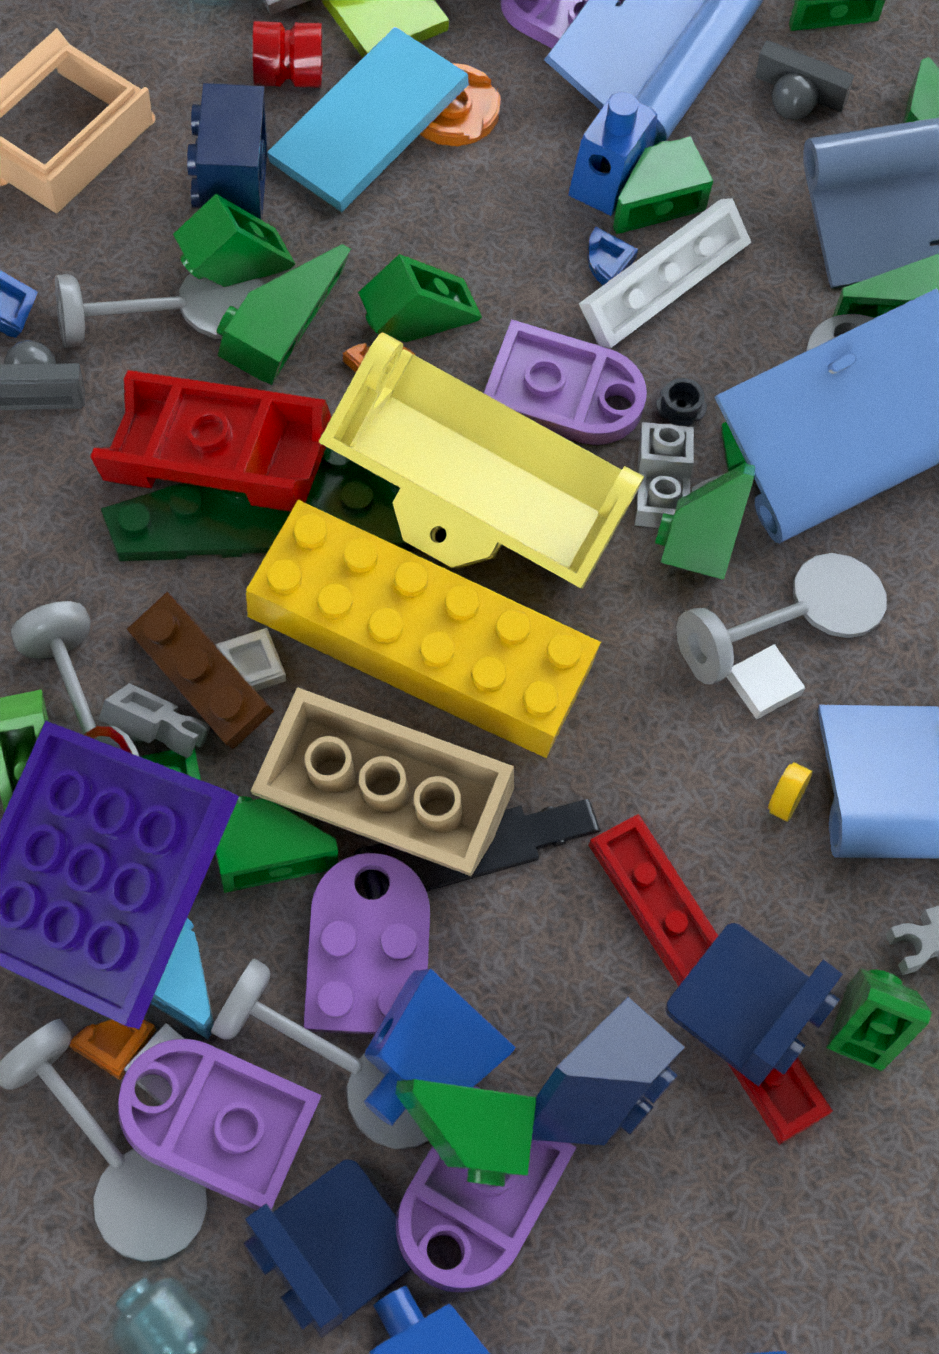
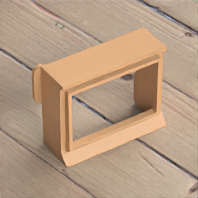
[0,28,155,214]

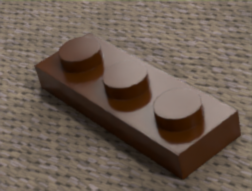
[127,592,274,749]

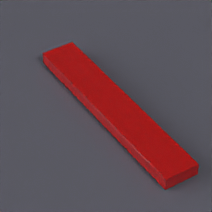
[588,814,833,1145]

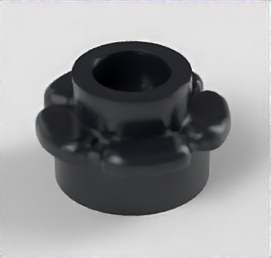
[656,378,707,427]

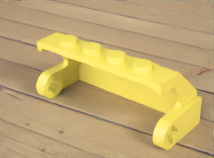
[319,332,644,589]

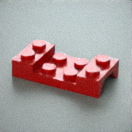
[90,370,332,512]

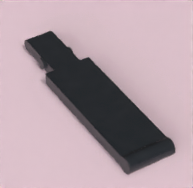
[354,799,601,900]

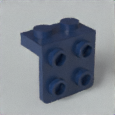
[665,923,843,1087]
[243,1159,412,1338]

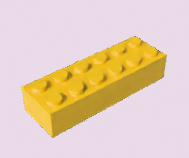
[246,500,601,758]

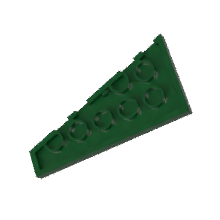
[100,447,447,562]

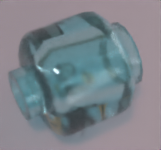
[112,1278,210,1354]

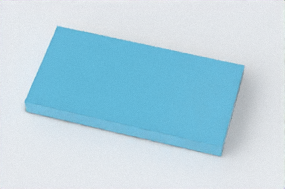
[267,27,469,212]

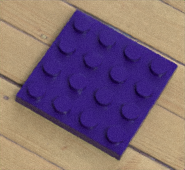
[0,720,239,1029]

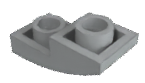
[635,422,694,528]

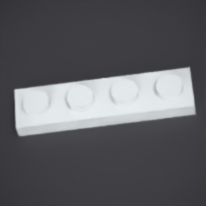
[579,199,751,348]

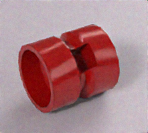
[253,21,323,88]

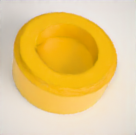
[768,762,813,822]

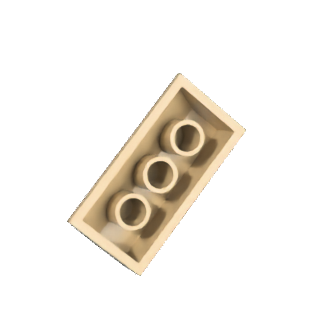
[251,687,514,876]

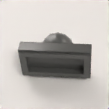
[755,40,854,120]
[0,340,85,410]

